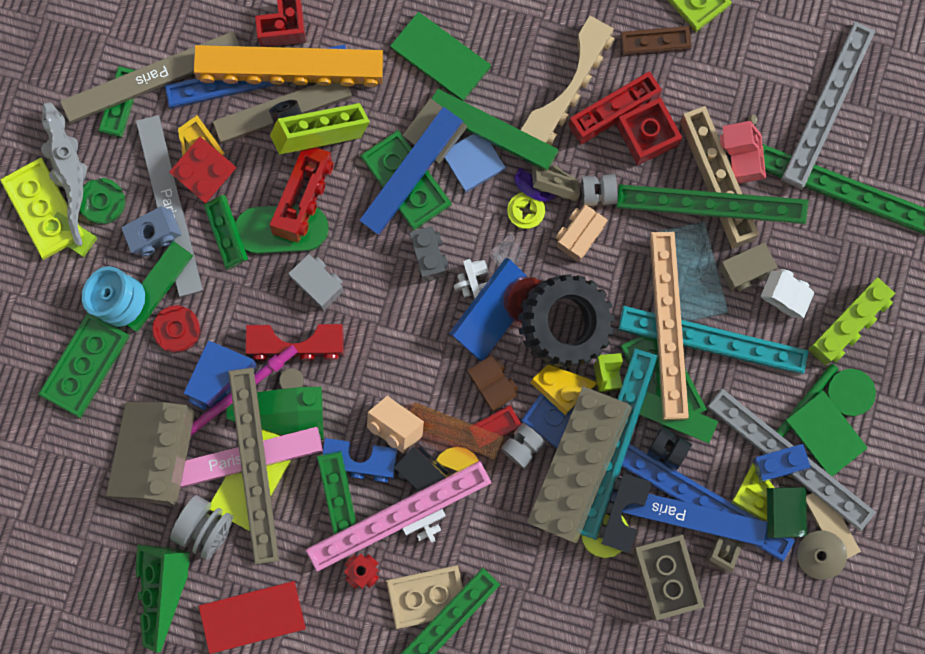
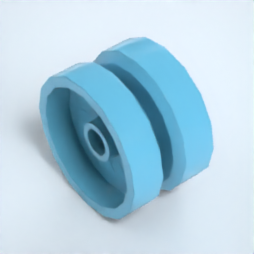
[82,266,145,327]

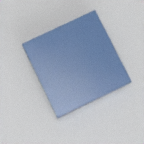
[444,134,506,193]

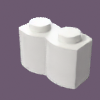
[761,269,814,318]

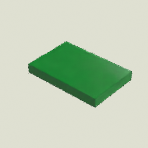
[784,391,868,477]

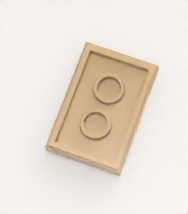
[386,565,463,629]

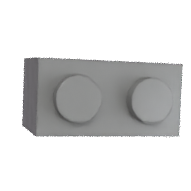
[288,254,344,311]

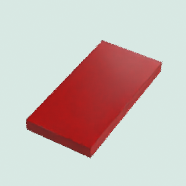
[199,581,306,654]

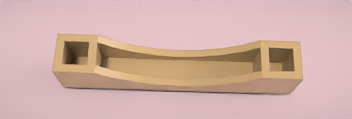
[521,16,615,146]

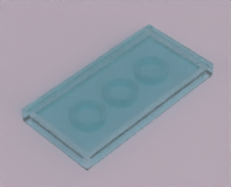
[660,222,728,322]

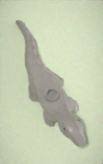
[41,102,87,247]

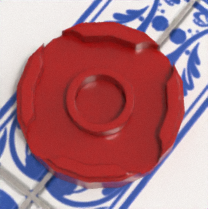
[152,305,201,353]

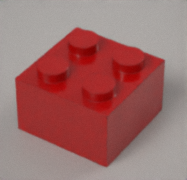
[616,97,682,166]
[169,136,237,203]

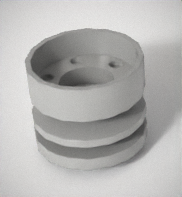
[170,495,233,561]

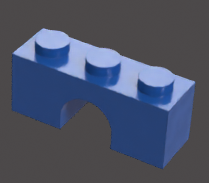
[323,438,398,483]

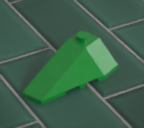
[226,386,324,440]
[135,544,190,653]

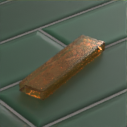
[411,402,504,460]

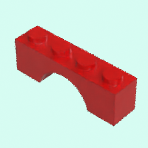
[246,324,344,361]

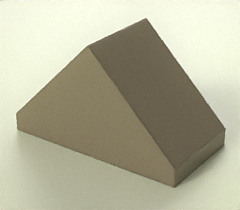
[705,536,743,574]

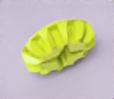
[508,192,545,229]

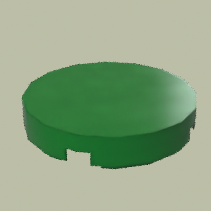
[80,178,125,225]
[826,369,876,417]

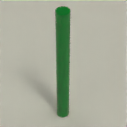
[776,363,839,437]

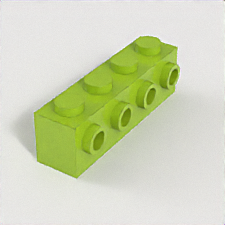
[270,103,370,155]
[808,277,896,366]

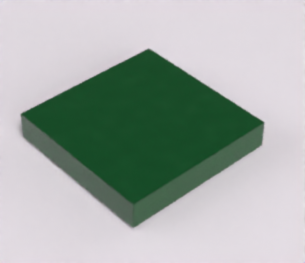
[767,487,807,538]

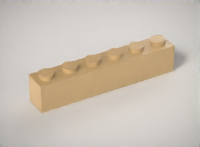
[680,106,759,249]

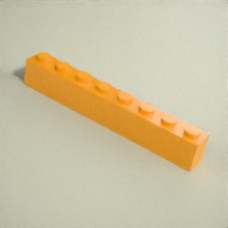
[194,45,383,87]

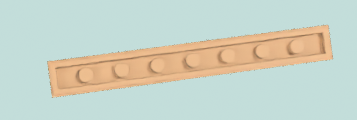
[650,232,689,420]

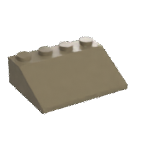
[106,402,195,506]

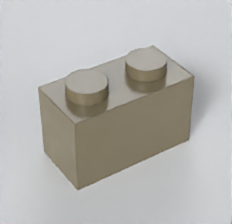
[719,242,778,292]

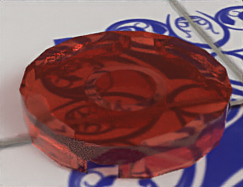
[504,276,541,323]

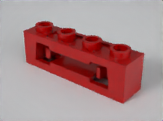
[568,71,662,145]
[270,147,334,243]

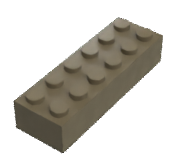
[527,386,632,543]

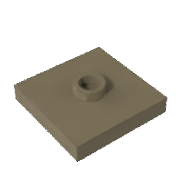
[402,98,468,164]

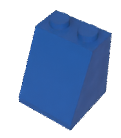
[184,340,259,411]

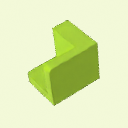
[593,353,623,392]

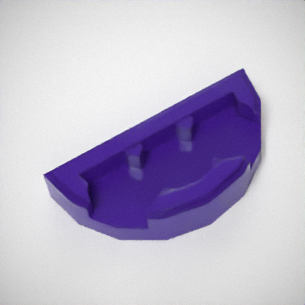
[514,167,556,202]

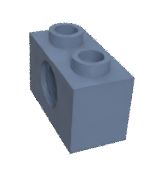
[121,206,182,257]

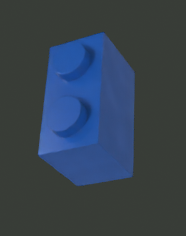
[753,444,811,483]

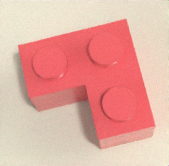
[720,121,766,184]

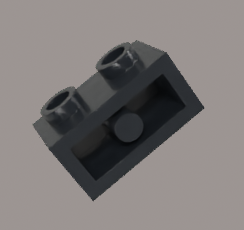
[394,442,452,492]

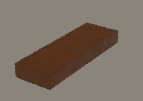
[620,26,692,56]

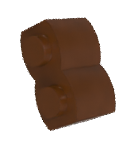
[467,355,518,413]

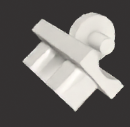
[454,259,489,298]
[403,509,446,543]

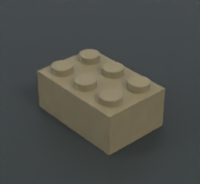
[632,535,704,621]

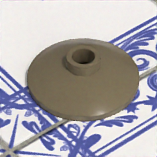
[797,530,847,580]

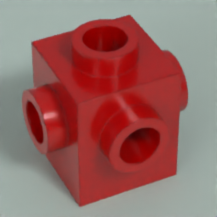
[344,553,380,589]

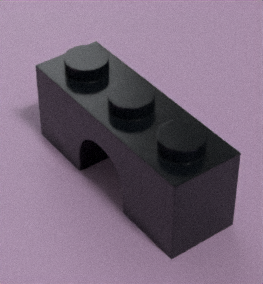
[598,473,652,553]

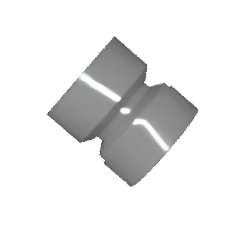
[581,174,618,206]
[500,423,546,469]

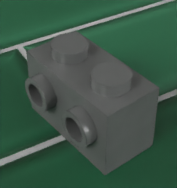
[410,226,449,283]

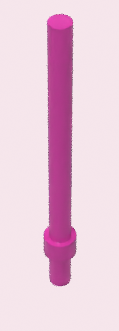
[191,345,298,436]

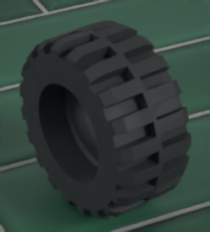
[518,274,615,367]

